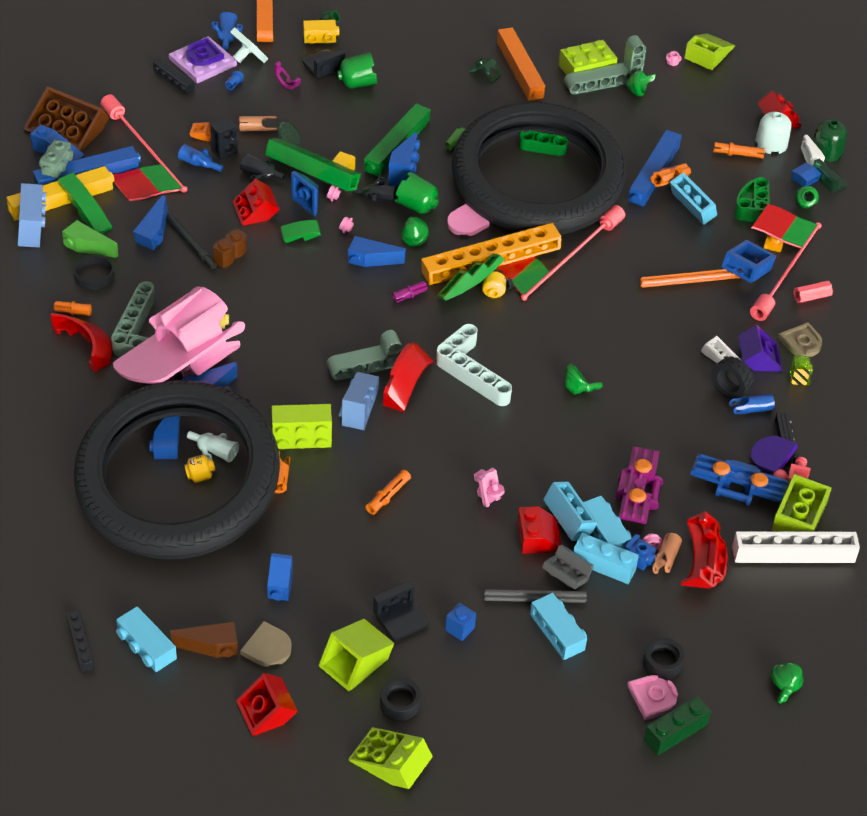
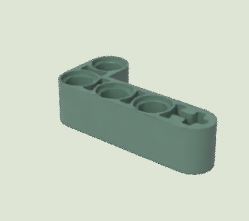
[326,330,402,380]

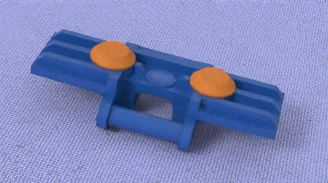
[690,454,789,506]

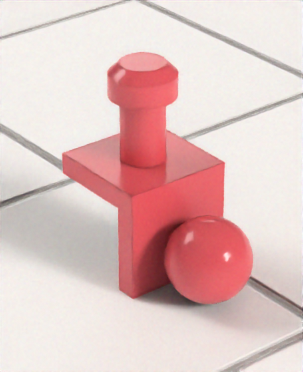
[773,457,811,491]

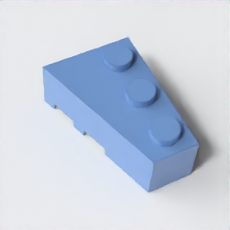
[18,183,46,248]
[339,372,379,430]

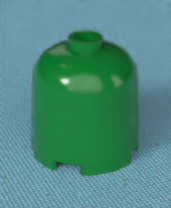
[337,53,377,88]
[395,172,439,214]

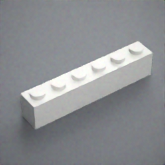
[732,532,860,563]

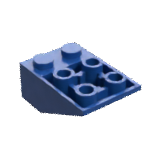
[388,132,420,187]

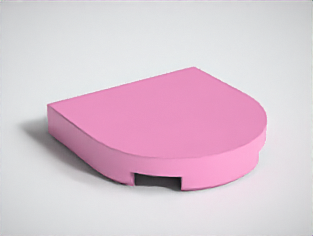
[447,204,490,236]
[627,675,678,720]

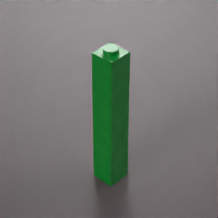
[364,104,430,177]
[265,138,361,191]

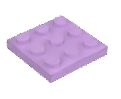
[169,36,237,83]

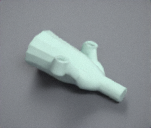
[187,431,239,462]

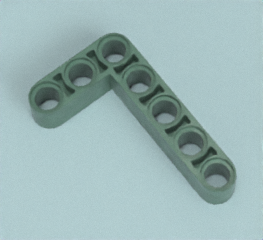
[564,35,646,95]
[111,281,155,357]

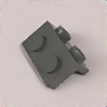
[542,545,594,589]

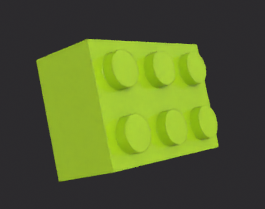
[559,40,618,75]
[272,404,332,449]
[772,474,832,532]

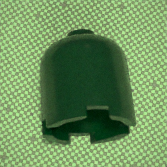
[812,119,847,162]

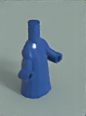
[211,12,243,50]
[178,144,223,172]

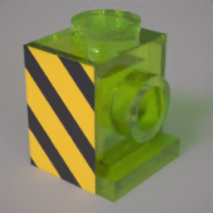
[790,355,813,385]

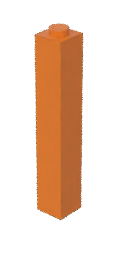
[497,27,545,101]

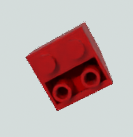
[758,90,802,129]
[232,178,280,225]

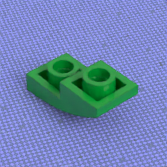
[281,220,321,244]

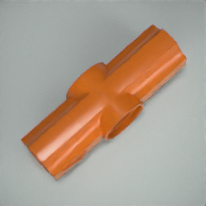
[651,163,691,187]

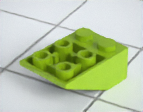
[685,33,735,70]
[349,727,433,789]

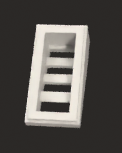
[801,135,825,169]
[701,336,742,363]

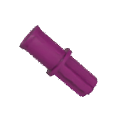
[392,281,428,303]

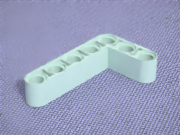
[436,324,512,406]

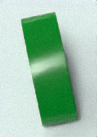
[734,177,770,222]

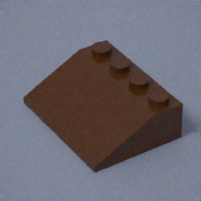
[23,86,110,152]

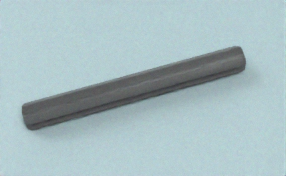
[484,589,587,603]

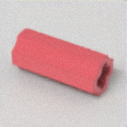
[793,281,833,303]

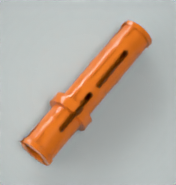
[713,142,765,159]
[365,470,411,515]

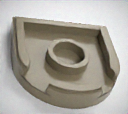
[778,322,822,357]
[240,621,292,667]

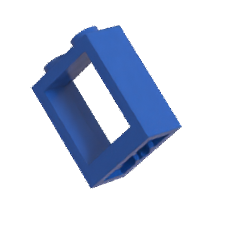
[721,240,776,283]

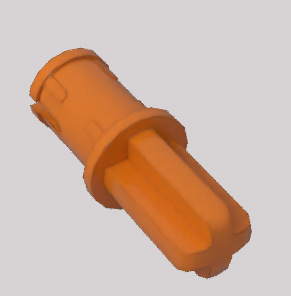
[54,301,92,316]

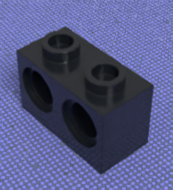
[210,117,239,160]

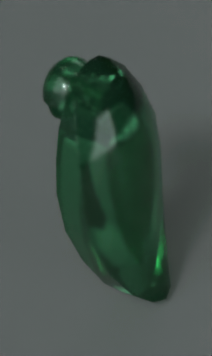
[278,122,300,146]

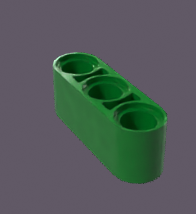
[519,131,568,156]

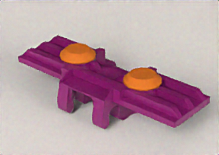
[615,446,663,524]

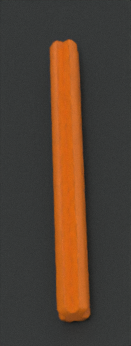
[640,268,742,288]

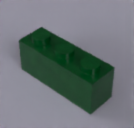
[644,696,711,756]

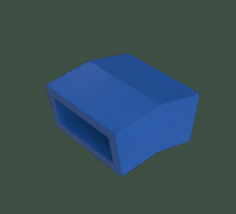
[791,163,821,187]

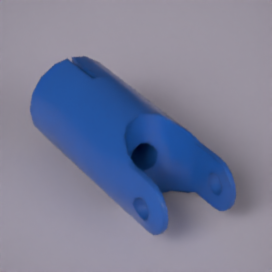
[729,394,775,414]

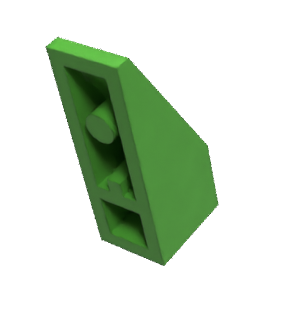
[62,220,118,258]

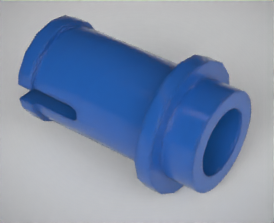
[225,71,244,90]

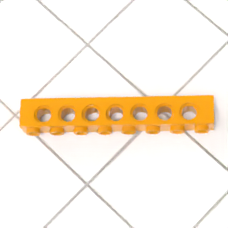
[421,223,561,286]

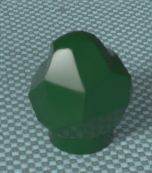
[320,10,340,24]

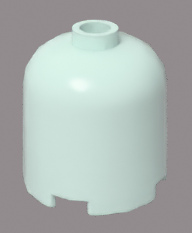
[755,112,791,154]

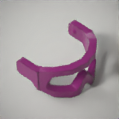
[274,61,301,89]

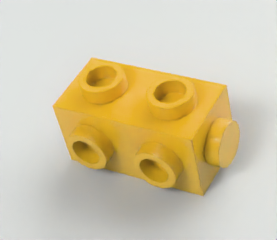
[303,20,339,44]

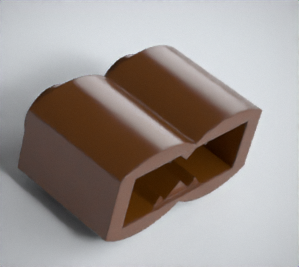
[213,228,247,268]

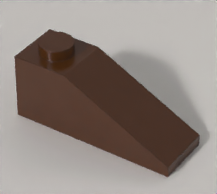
[170,622,238,658]

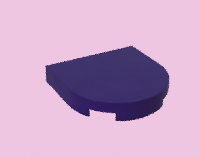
[186,37,224,66]
[751,436,798,474]

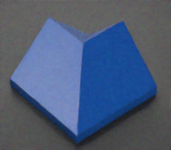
[291,171,319,216]

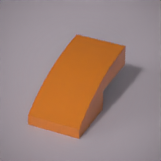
[189,122,211,142]

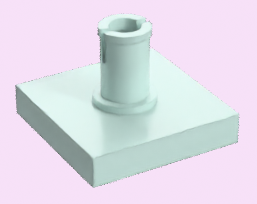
[231,27,268,63]

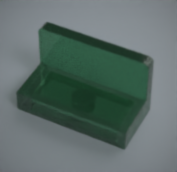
[813,158,848,193]

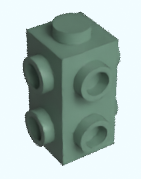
[39,139,73,178]

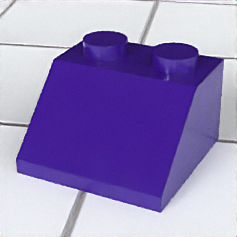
[738,325,783,372]

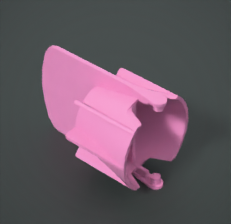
[113,286,245,384]

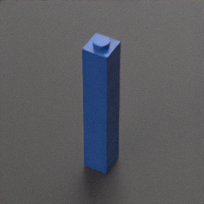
[628,130,682,206]
[33,146,141,185]

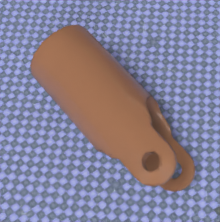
[239,116,277,131]
[652,533,682,574]

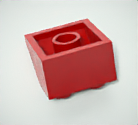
[517,506,562,554]
[236,673,298,735]

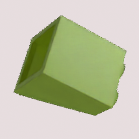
[319,619,395,691]

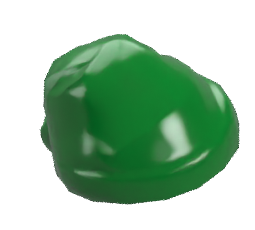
[626,70,656,97]
[401,217,429,247]
[564,363,603,395]
[771,662,804,704]

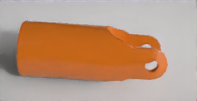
[275,450,290,493]

